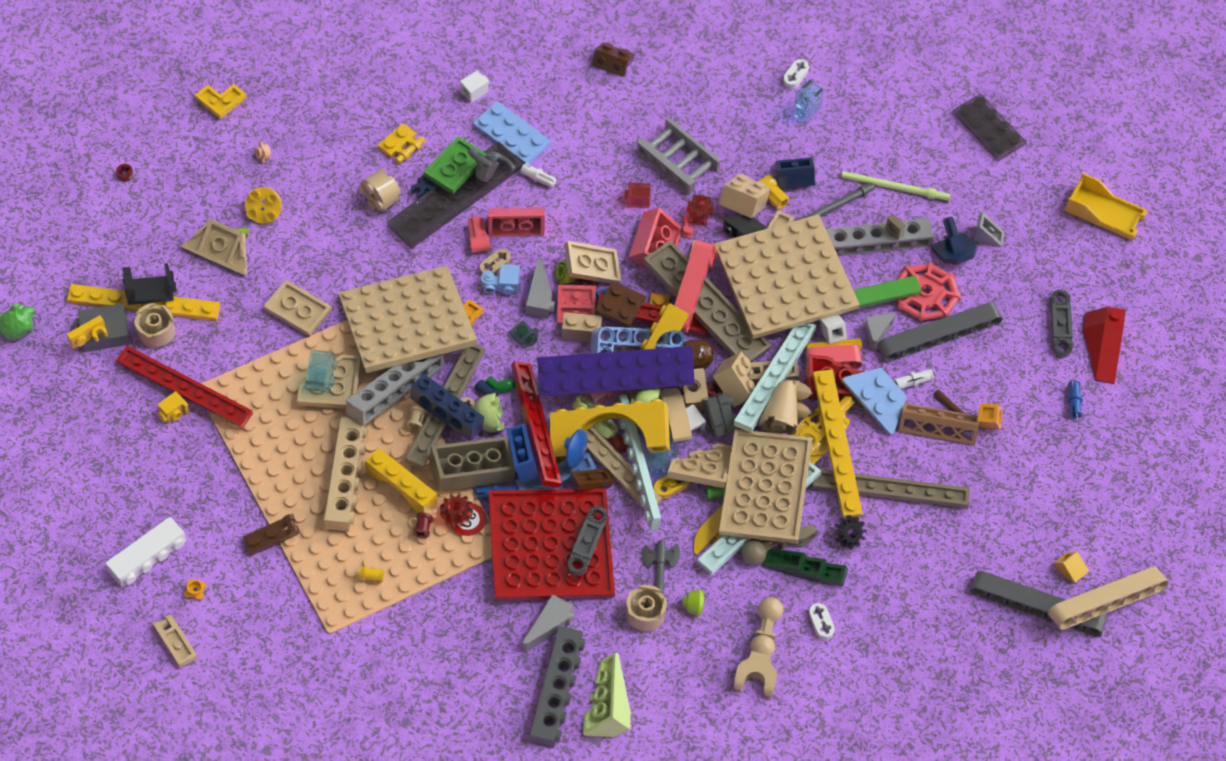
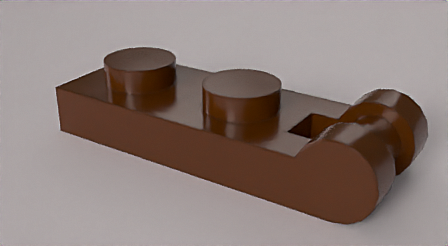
[243,514,300,556]

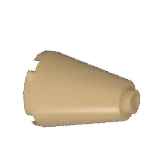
[759,380,798,435]

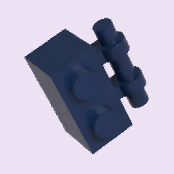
[775,157,815,189]

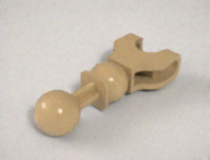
[734,597,783,697]

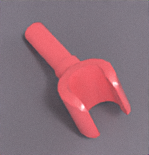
[682,215,694,238]

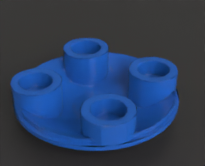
[564,429,588,468]

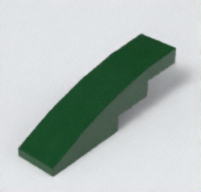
[763,549,848,586]

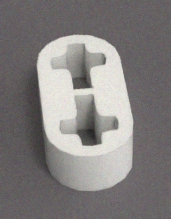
[783,59,809,89]
[809,603,835,640]

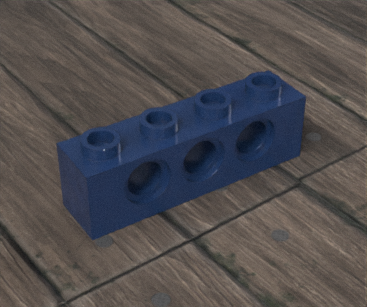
[410,373,484,441]

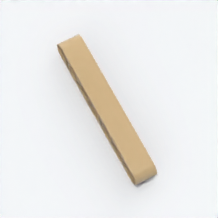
[1048,566,1169,630]

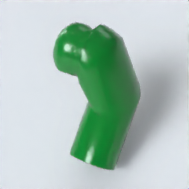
[485,376,515,394]

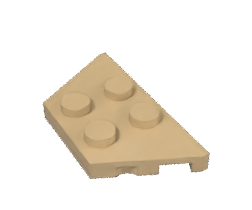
[181,219,247,275]

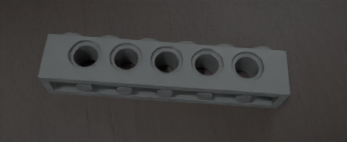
[530,626,586,748]

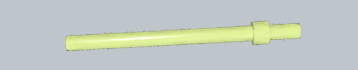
[841,171,951,201]

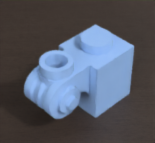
[481,264,520,295]

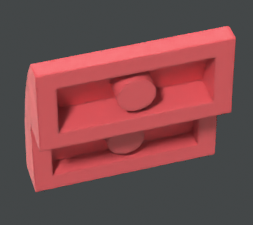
[557,285,596,323]

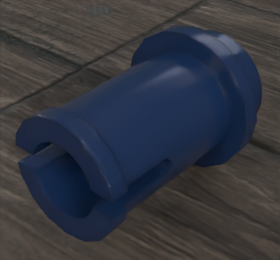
[474,380,499,397]

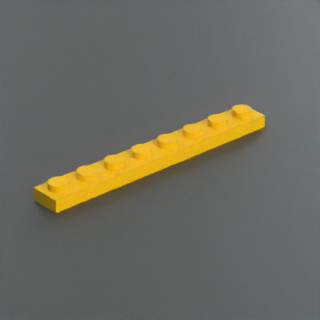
[67,284,221,322]
[813,370,863,519]

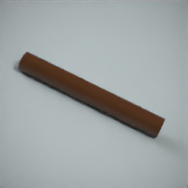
[934,389,980,430]

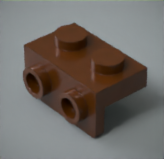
[592,42,635,77]

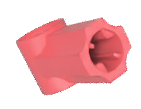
[468,216,490,253]

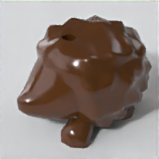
[682,339,714,369]

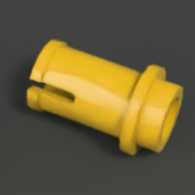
[359,565,385,582]

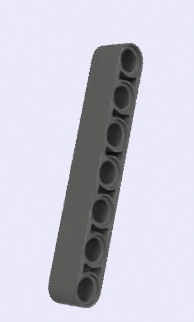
[877,302,1003,362]
[970,571,1108,637]

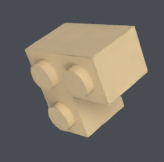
[713,351,755,407]

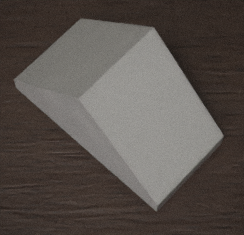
[973,212,1005,247]
[864,313,895,351]

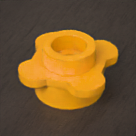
[184,579,207,600]

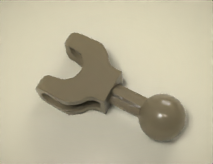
[741,524,818,566]

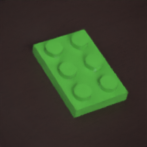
[424,136,487,194]

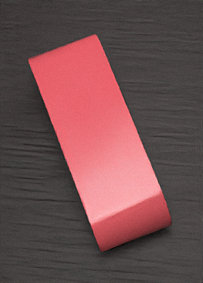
[805,345,862,369]

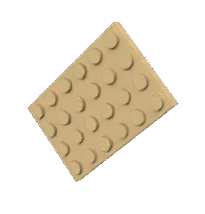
[719,429,813,544]

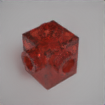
[687,194,714,226]

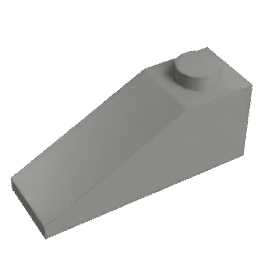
[526,259,555,319]
[523,595,575,652]

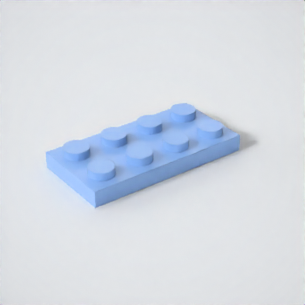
[473,101,551,165]

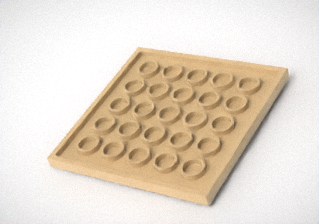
[714,214,860,339]
[338,266,478,373]

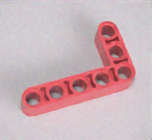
[674,240,717,333]

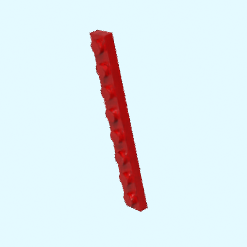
[116,345,253,429]
[511,361,562,488]

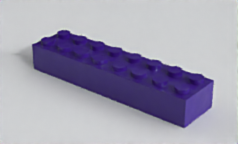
[537,346,695,396]

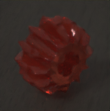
[440,493,473,527]

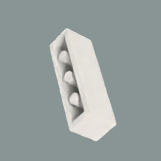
[106,517,186,587]

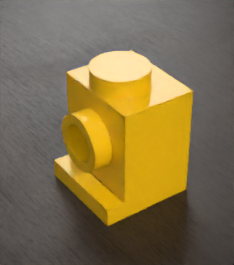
[157,391,190,423]

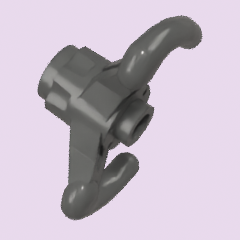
[468,148,515,182]

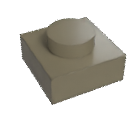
[885,214,906,240]

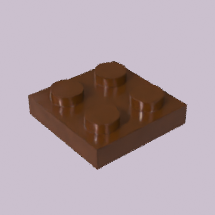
[595,280,646,328]

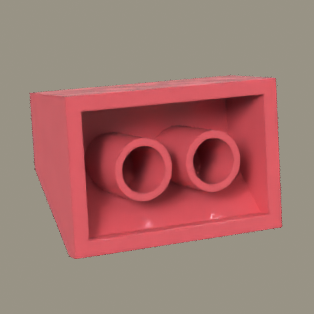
[488,206,545,237]
[629,208,683,269]

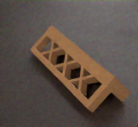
[899,403,979,445]

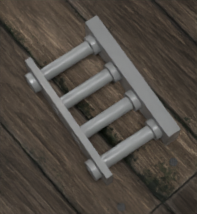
[637,117,720,195]

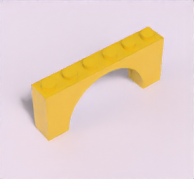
[550,399,670,462]

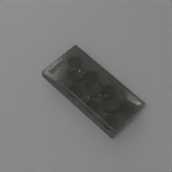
[952,93,1027,162]

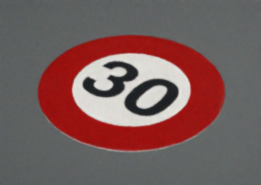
[449,502,486,536]

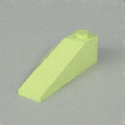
[583,652,631,737]

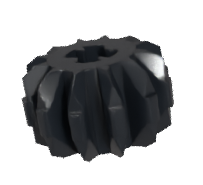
[832,515,867,549]

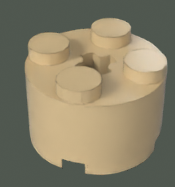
[358,168,401,212]
[134,303,175,349]
[626,585,667,632]

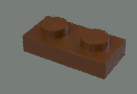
[569,468,613,491]

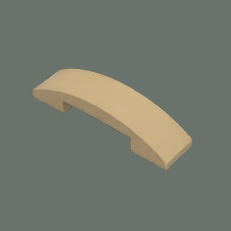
[659,387,692,442]

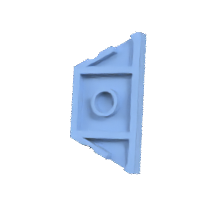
[841,368,907,435]

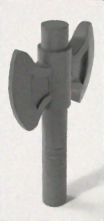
[642,540,680,594]

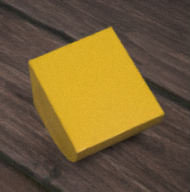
[1053,552,1089,582]

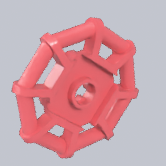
[896,262,961,322]

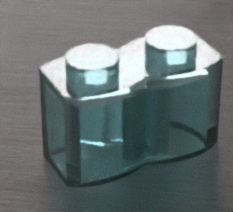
[305,350,338,392]

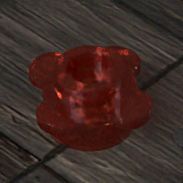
[608,434,628,453]

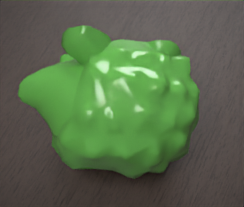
[0,303,35,341]

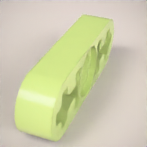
[572,395,619,439]

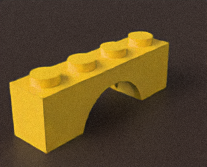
[640,303,689,349]
[365,447,437,513]

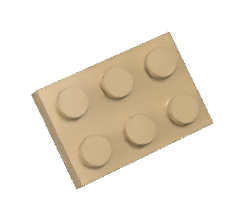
[564,241,621,284]
[263,280,332,337]

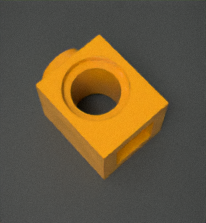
[977,403,1003,430]

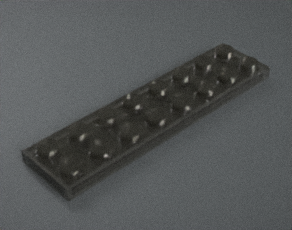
[387,141,523,249]

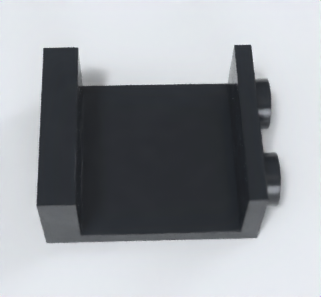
[122,263,177,305]

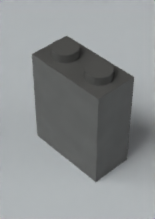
[75,303,130,352]

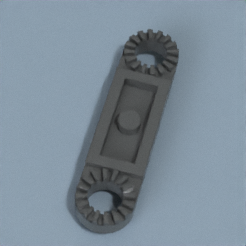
[1051,289,1073,357]
[567,506,608,576]

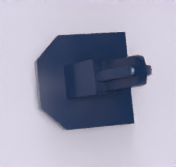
[931,216,977,265]

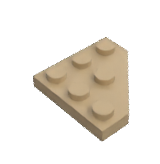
[297,354,361,409]
[667,443,732,488]

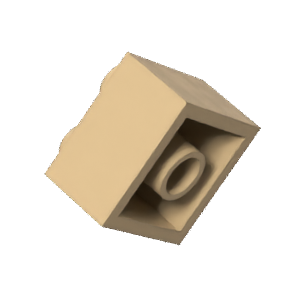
[719,174,771,218]

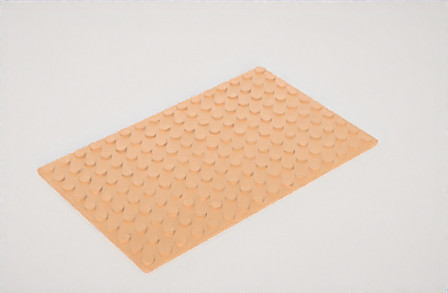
[201,320,492,634]

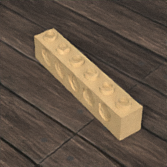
[324,417,368,532]

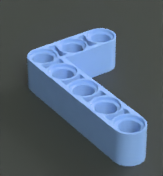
[591,327,685,353]

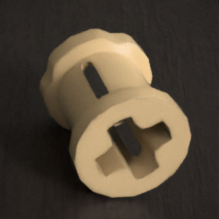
[406,406,427,431]

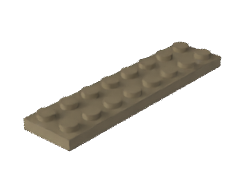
[642,240,772,363]

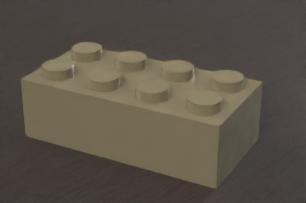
[429,436,516,492]

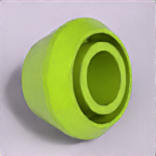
[555,259,577,285]
[683,589,704,617]

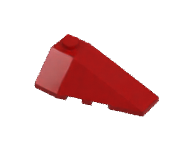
[1083,306,1126,384]
[803,354,865,400]

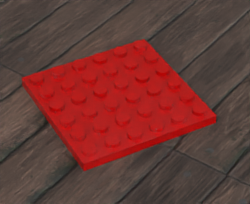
[488,488,615,601]

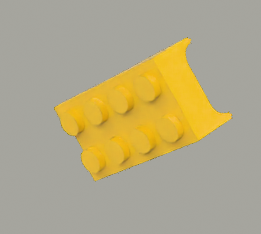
[1065,173,1148,241]

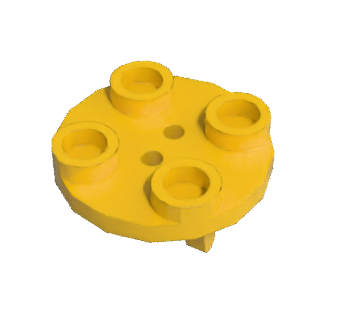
[245,187,282,224]

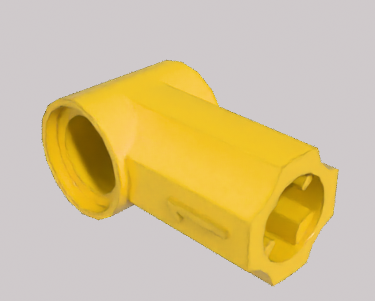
[759,174,790,210]

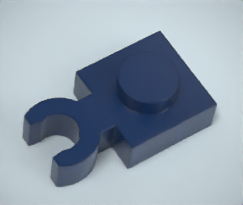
[411,174,440,200]

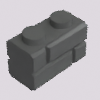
[702,393,737,437]

